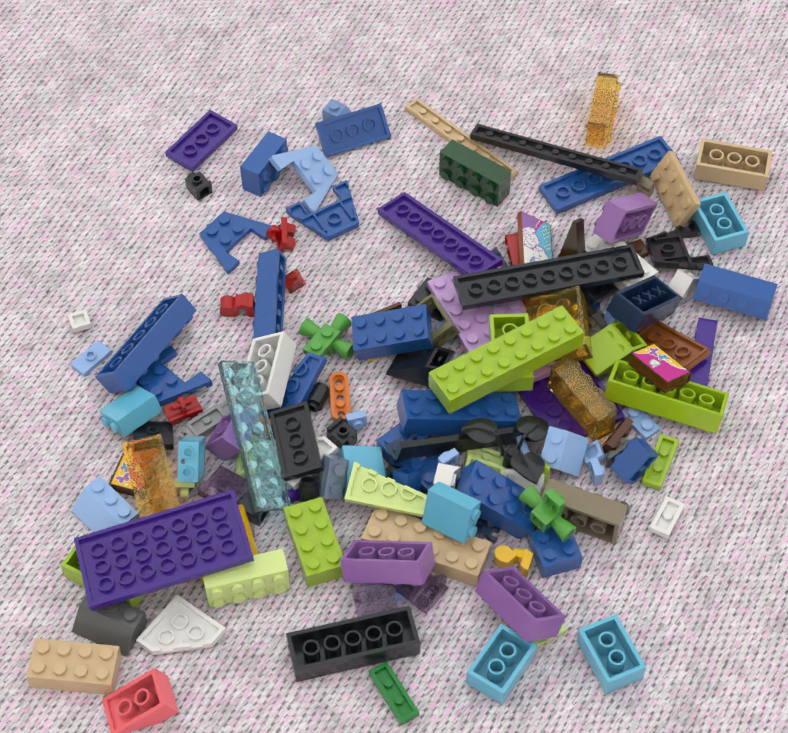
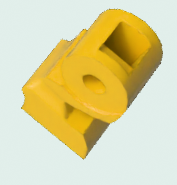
[494,545,534,578]

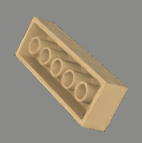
[361,508,491,587]

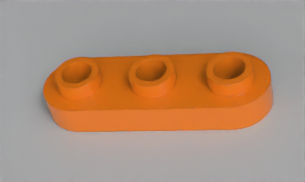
[329,371,351,422]

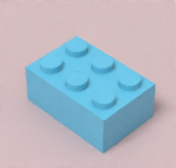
[691,192,749,255]
[576,614,646,694]
[466,624,537,705]

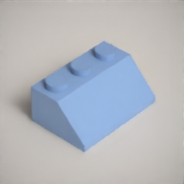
[71,476,140,532]

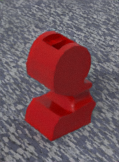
[220,292,255,317]

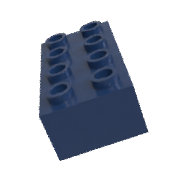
[606,275,682,333]

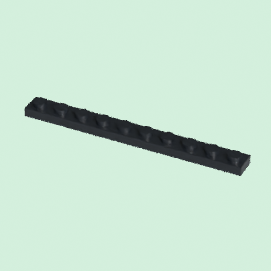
[470,123,643,185]

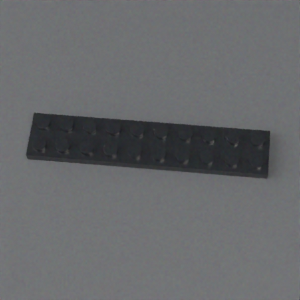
[452,244,645,310]

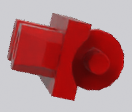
[266,216,296,253]
[162,394,203,425]

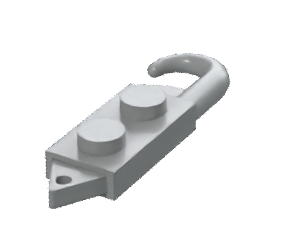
[180,395,246,439]

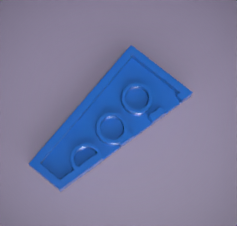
[258,352,327,419]

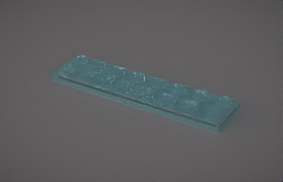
[218,360,291,512]

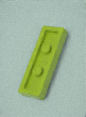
[641,434,679,491]

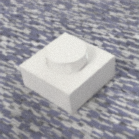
[68,309,92,333]

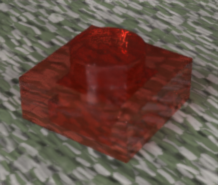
[285,268,306,294]

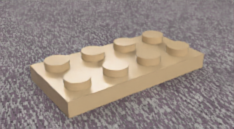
[650,151,701,227]

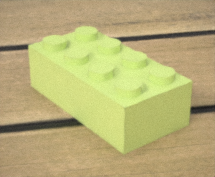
[203,549,290,608]

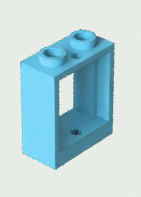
[178,435,206,483]

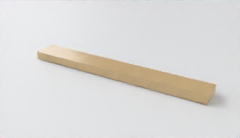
[405,98,518,180]

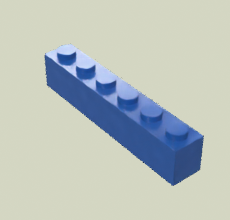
[252,248,287,340]

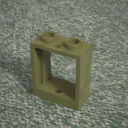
[416,293,460,347]

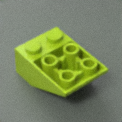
[575,321,647,377]

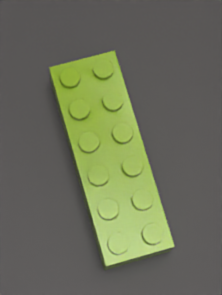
[603,359,729,434]

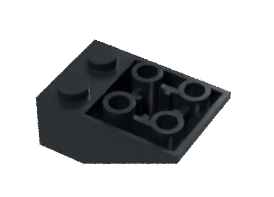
[386,346,455,387]

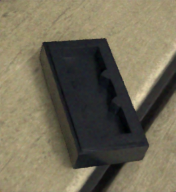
[583,302,608,329]

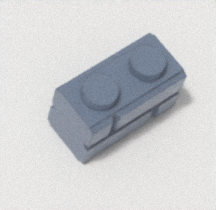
[318,454,349,500]

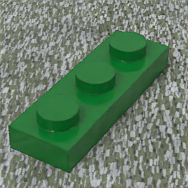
[368,661,419,726]

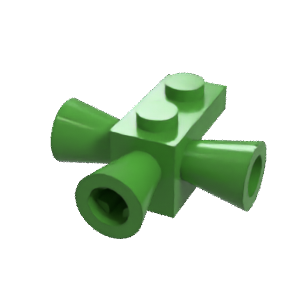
[299,313,354,361]
[519,485,577,542]

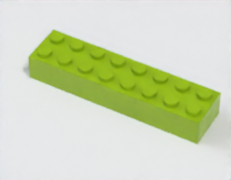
[429,305,584,414]

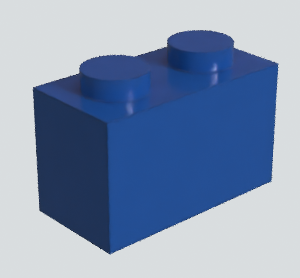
[610,438,659,484]

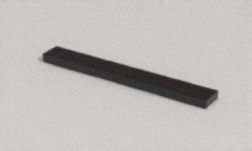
[395,426,531,460]

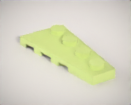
[345,462,427,517]

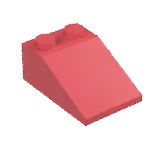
[102,668,179,733]

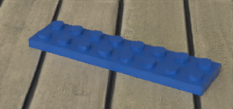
[538,136,679,214]

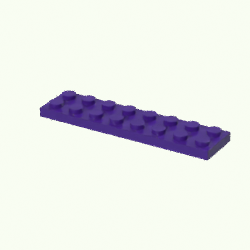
[377,192,503,274]

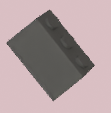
[72,595,148,657]

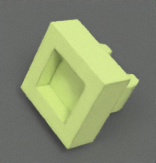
[174,479,196,498]

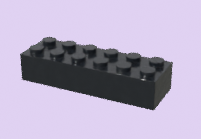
[286,605,420,682]

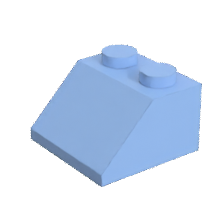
[541,426,589,477]

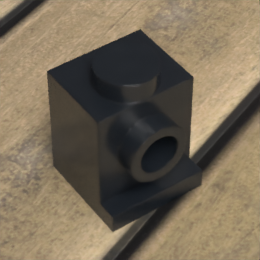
[185,171,213,201]
[326,416,357,449]

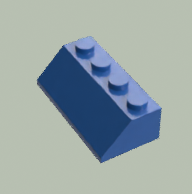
[693,264,778,320]

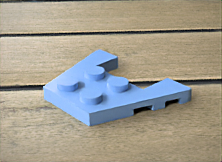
[268,145,338,214]

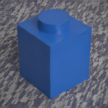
[393,466,421,492]

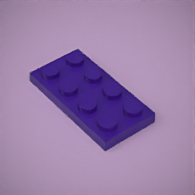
[165,110,237,172]

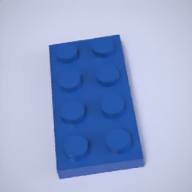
[314,103,391,157]

